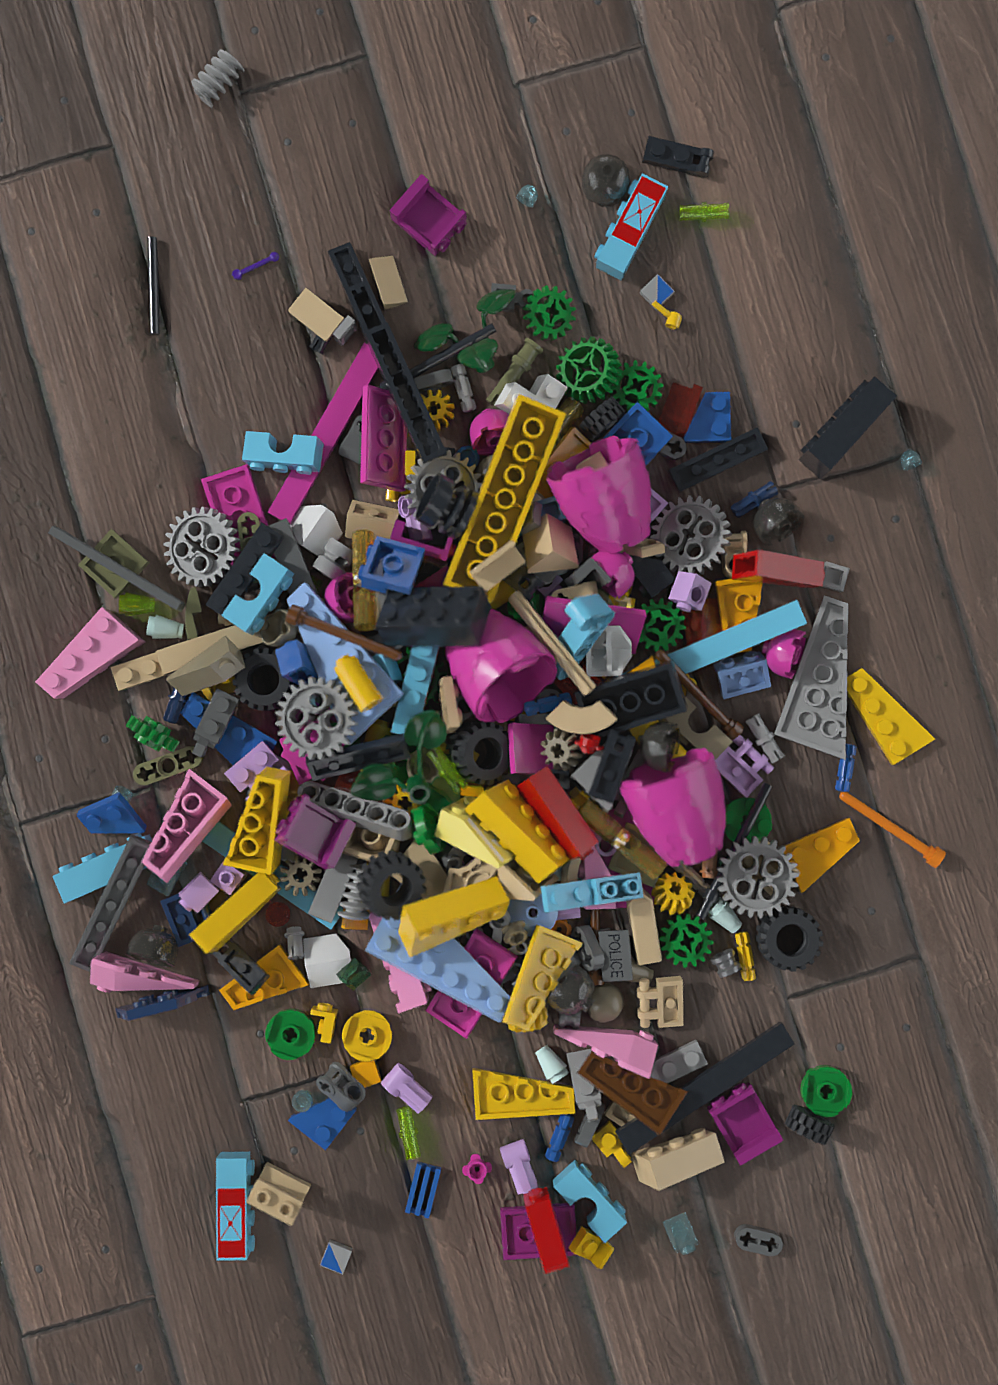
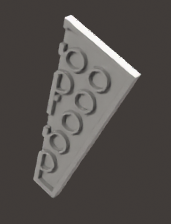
[774,595,848,760]

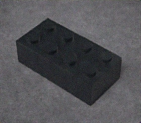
[798,376,897,479]
[375,587,491,646]
[574,659,688,738]

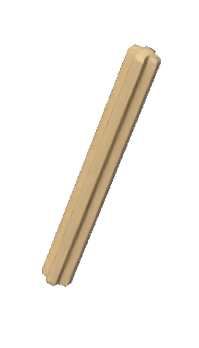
[508,591,596,695]

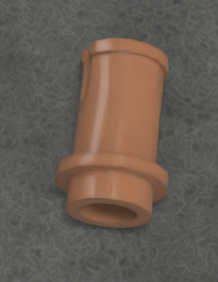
[700,849,718,878]

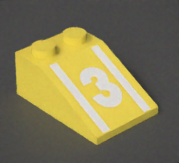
[434,796,516,869]

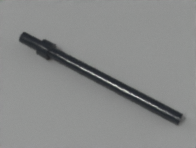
[379,323,497,390]
[696,782,773,920]

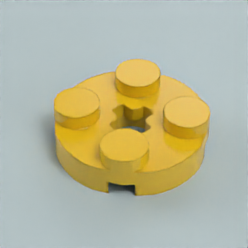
[342,1010,392,1062]

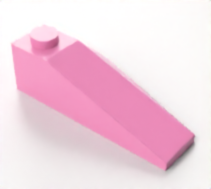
[90,952,200,993]
[553,1024,658,1078]

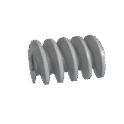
[191,50,244,108]
[337,864,370,920]

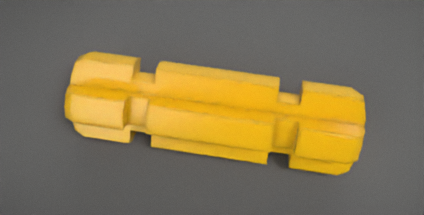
[735,932,756,981]

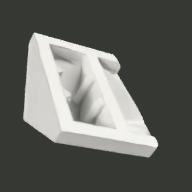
[290,505,343,556]
[586,625,632,677]
[303,933,352,988]

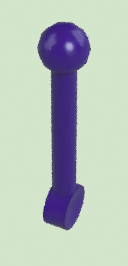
[232,252,279,280]

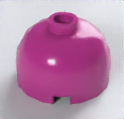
[469,409,509,456]
[592,551,634,599]
[324,573,374,624]
[762,629,806,679]

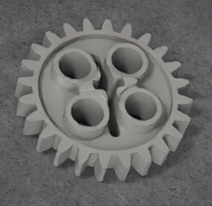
[404,450,482,529]
[650,495,732,574]
[163,507,241,587]
[275,677,358,760]
[716,836,799,918]

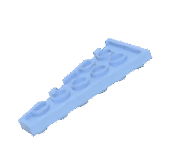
[286,582,404,745]
[365,883,511,1022]

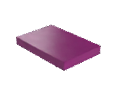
[500,1203,578,1260]

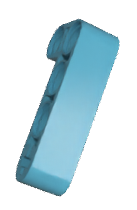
[555,594,615,680]

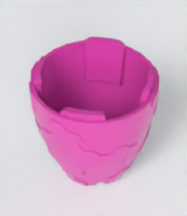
[546,436,651,554]
[445,608,557,723]
[619,748,726,867]

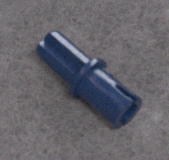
[731,481,778,518]
[163,688,187,724]

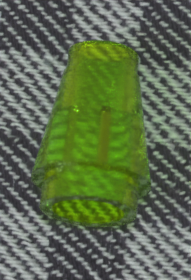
[119,592,155,617]

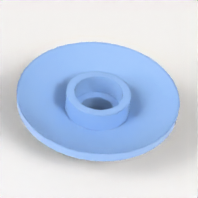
[508,894,558,937]

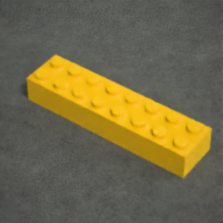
[442,394,566,604]

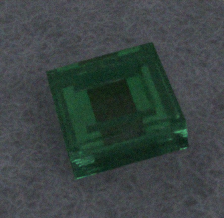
[336,958,372,991]

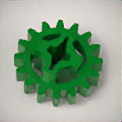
[523,285,576,341]
[610,360,663,413]
[638,598,686,652]
[126,715,179,752]
[659,912,714,968]

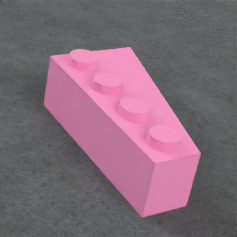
[36,607,145,699]
[142,769,232,883]
[369,911,432,1013]

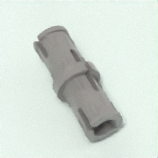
[745,713,785,764]

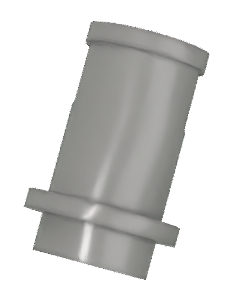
[284,927,304,960]

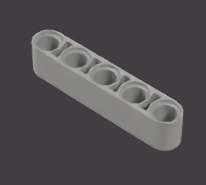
[298,781,414,841]

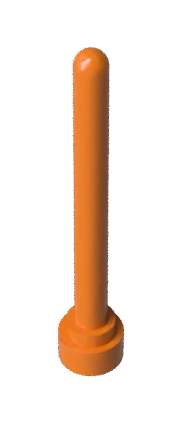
[839,792,946,868]

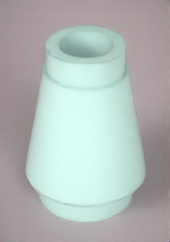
[147,614,184,639]
[708,897,742,933]
[535,1045,569,1084]

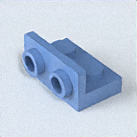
[713,651,771,699]

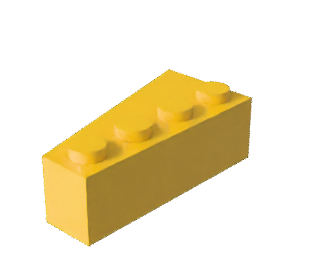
[223,767,291,875]
[464,780,570,883]
[398,876,510,958]

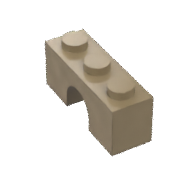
[658,697,733,760]

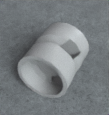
[312,537,358,580]

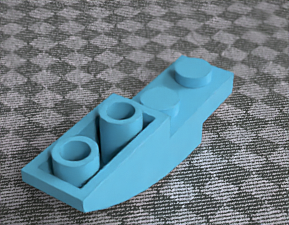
[541,872,644,912]

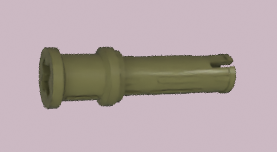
[486,338,544,409]

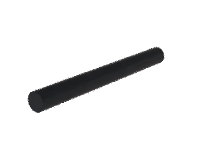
[147,236,160,336]

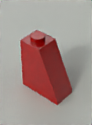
[523,1187,569,1274]

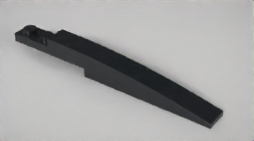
[328,242,447,464]

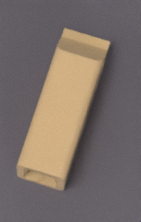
[626,889,662,965]

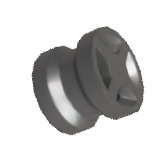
[711,948,742,978]
[559,1002,581,1029]

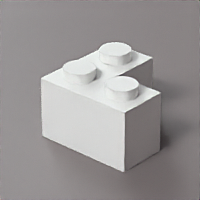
[495,374,568,414]

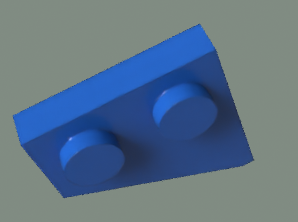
[683,392,731,443]
[77,792,147,834]
[288,1097,357,1150]

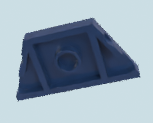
[115,985,210,1021]

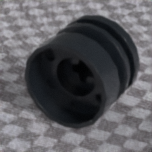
[415,473,478,540]

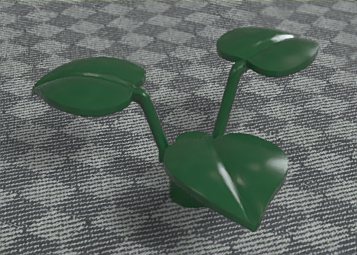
[414,289,517,373]
[350,710,461,813]

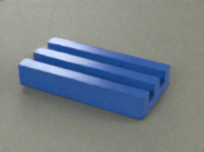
[405,1161,441,1219]

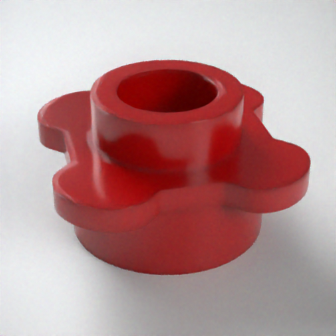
[575,734,604,754]

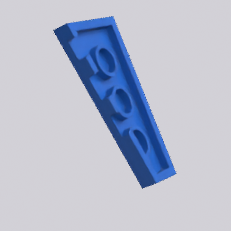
[180,692,279,766]

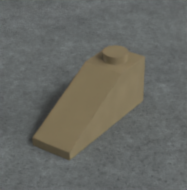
[166,635,245,696]

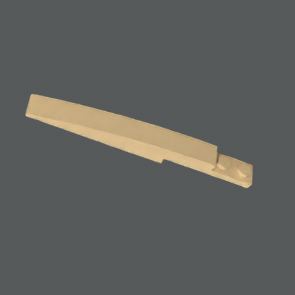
[111,598,324,691]

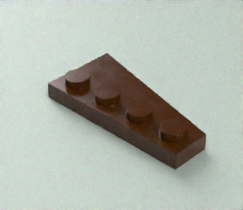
[576,1052,687,1135]

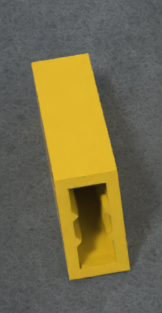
[190,873,282,954]

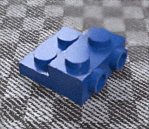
[604,402,674,466]
[358,536,425,594]

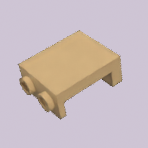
[246,1162,311,1226]

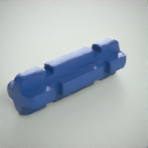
[524,692,572,716]
[835,744,857,792]
[545,1114,574,1162]

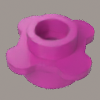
[462,1154,492,1184]

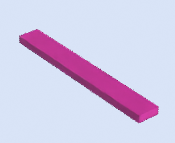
[268,343,379,523]

